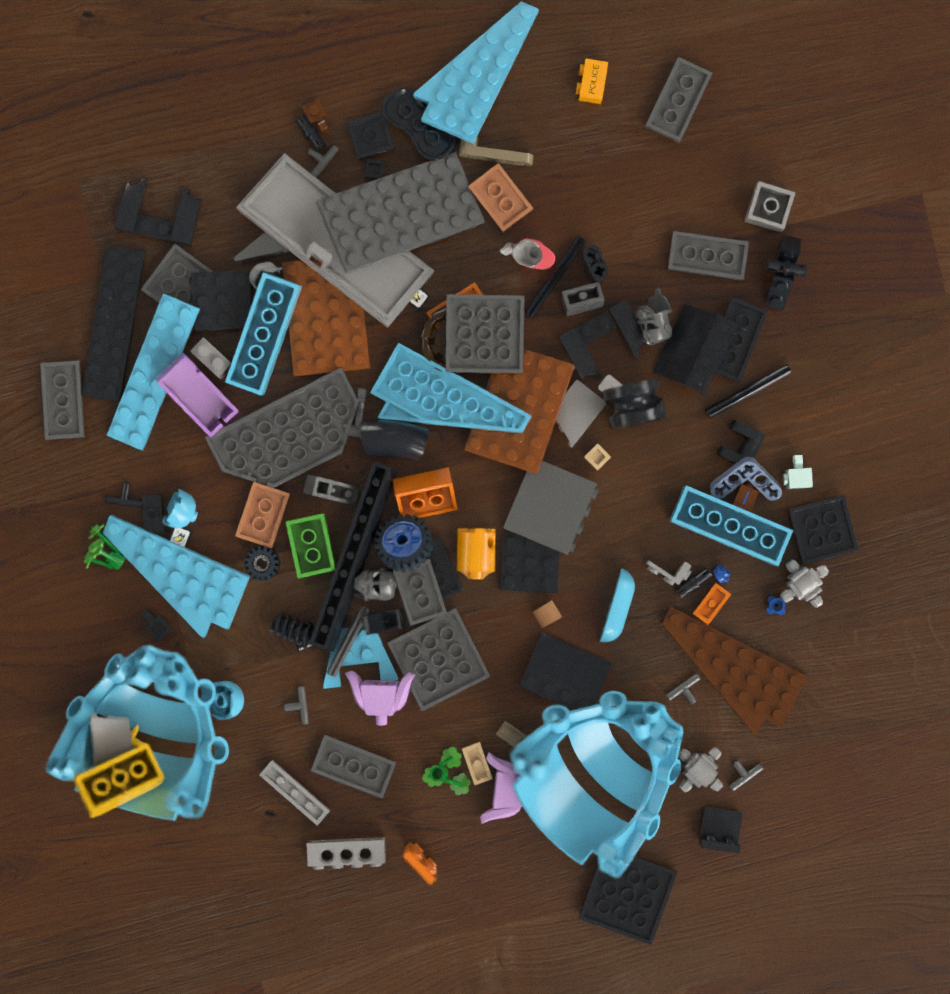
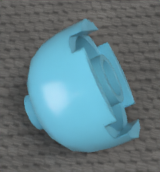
[162,489,198,528]
[208,681,244,720]

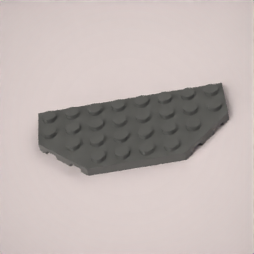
[205,368,359,488]

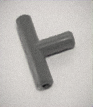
[308,145,339,178]
[666,673,700,704]
[284,686,309,725]
[729,760,763,791]

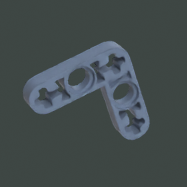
[710,457,782,501]

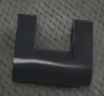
[581,245,608,284]
[716,420,765,468]

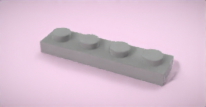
[260,760,330,825]

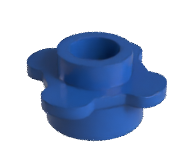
[713,564,730,583]
[766,596,786,615]

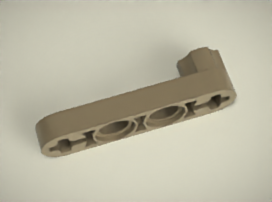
[459,138,534,166]

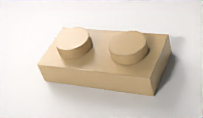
[462,742,493,785]

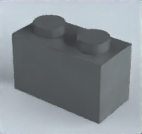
[561,282,604,317]

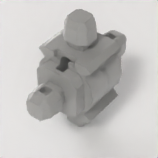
[780,559,829,608]
[678,747,723,793]

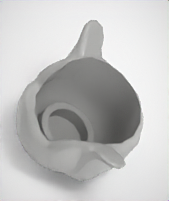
[249,262,283,290]

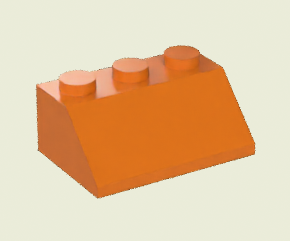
[392,467,458,518]

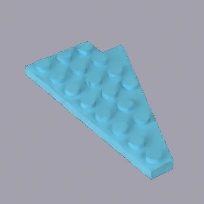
[413,2,539,144]
[370,343,531,433]
[103,515,250,638]

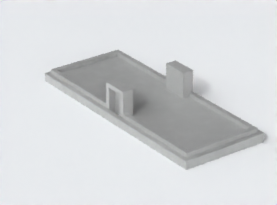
[237,153,434,328]

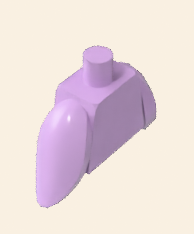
[345,671,415,726]
[480,752,523,824]

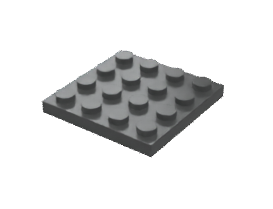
[446,294,524,373]
[387,608,490,711]

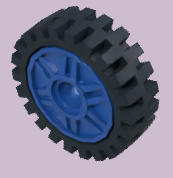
[374,514,433,572]

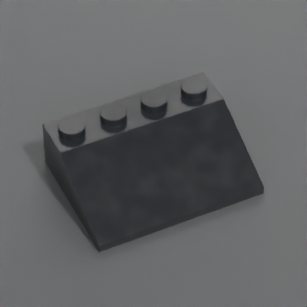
[653,304,738,396]
[518,632,612,710]

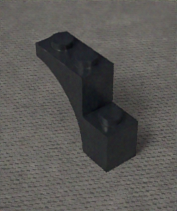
[765,235,801,311]

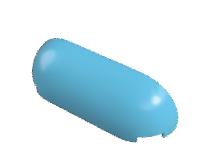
[599,568,635,642]

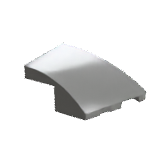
[556,380,606,447]
[90,714,132,766]

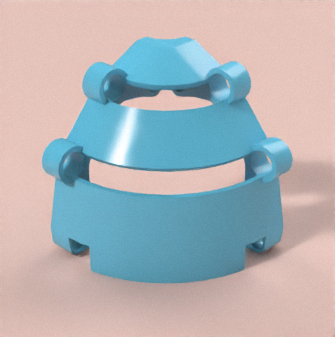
[46,645,229,820]
[511,691,683,877]

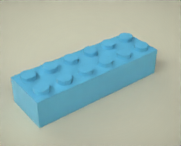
[225,273,302,395]
[669,486,793,566]

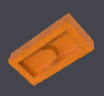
[693,583,731,625]

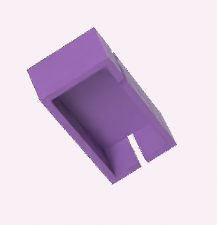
[155,353,239,438]

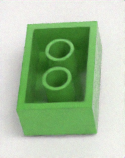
[286,513,336,578]

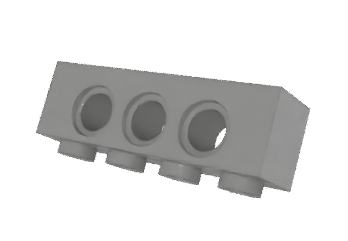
[307,837,386,870]

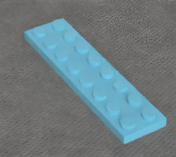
[107,294,200,450]

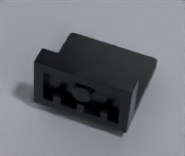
[699,806,743,854]

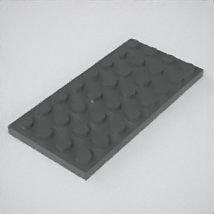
[316,152,485,274]

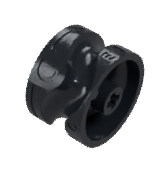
[602,379,667,429]

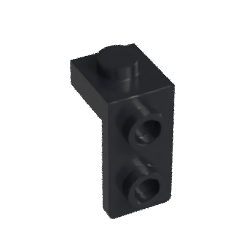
[363,609,405,635]

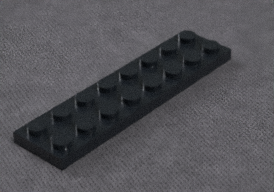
[82,245,146,402]

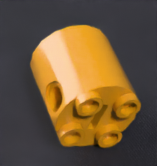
[457,528,495,579]

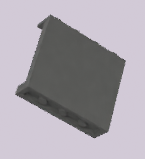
[503,461,599,555]

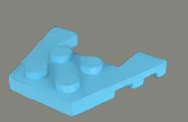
[323,626,398,689]

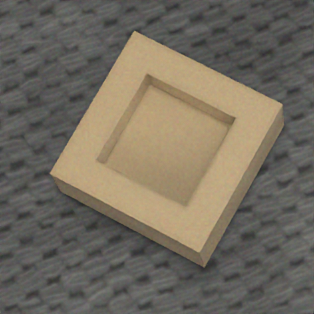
[584,444,611,471]

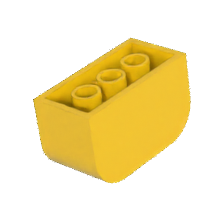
[74,743,165,818]

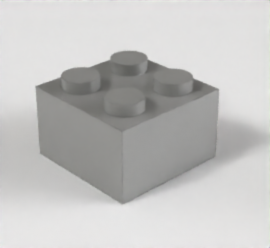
[744,181,795,233]

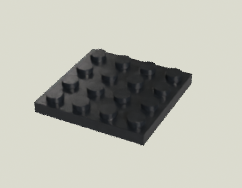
[578,856,677,945]

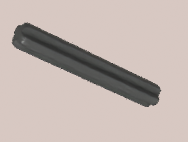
[327,606,369,677]

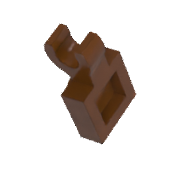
[302,98,330,134]

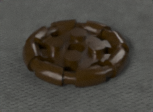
[420,307,466,375]

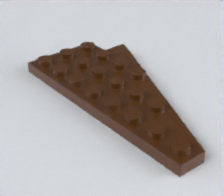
[661,606,808,735]

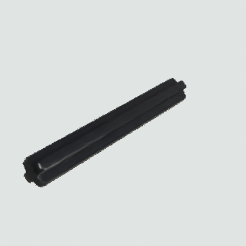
[525,236,586,317]
[705,364,791,418]

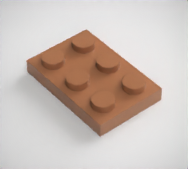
[468,163,533,232]
[235,482,290,548]

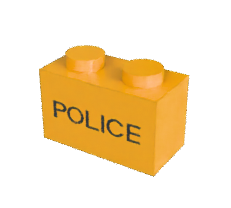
[576,59,608,104]

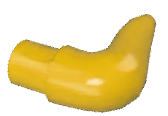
[130,725,146,748]

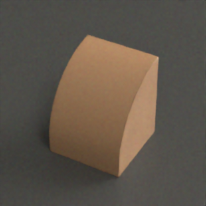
[532,600,562,628]

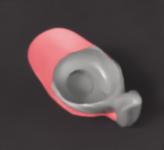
[500,238,555,270]

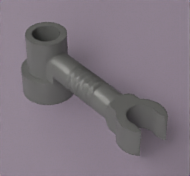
[349,388,368,439]

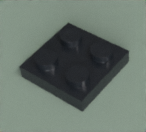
[347,112,395,161]

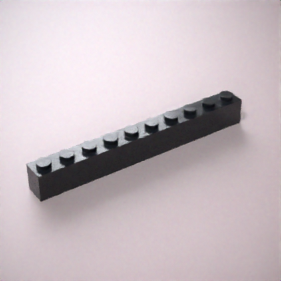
[309,461,397,652]

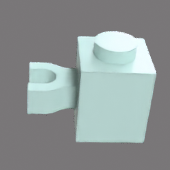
[783,455,813,489]

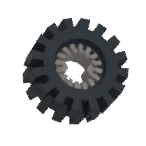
[244,546,280,581]

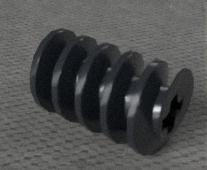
[270,612,313,648]

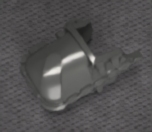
[635,288,673,345]
[353,568,398,602]

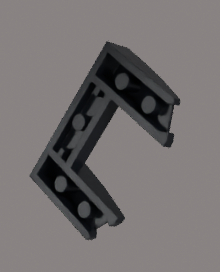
[114,179,202,246]
[558,299,647,380]

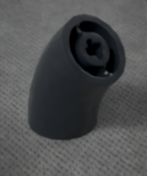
[361,420,429,462]

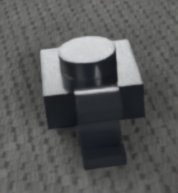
[141,608,173,642]

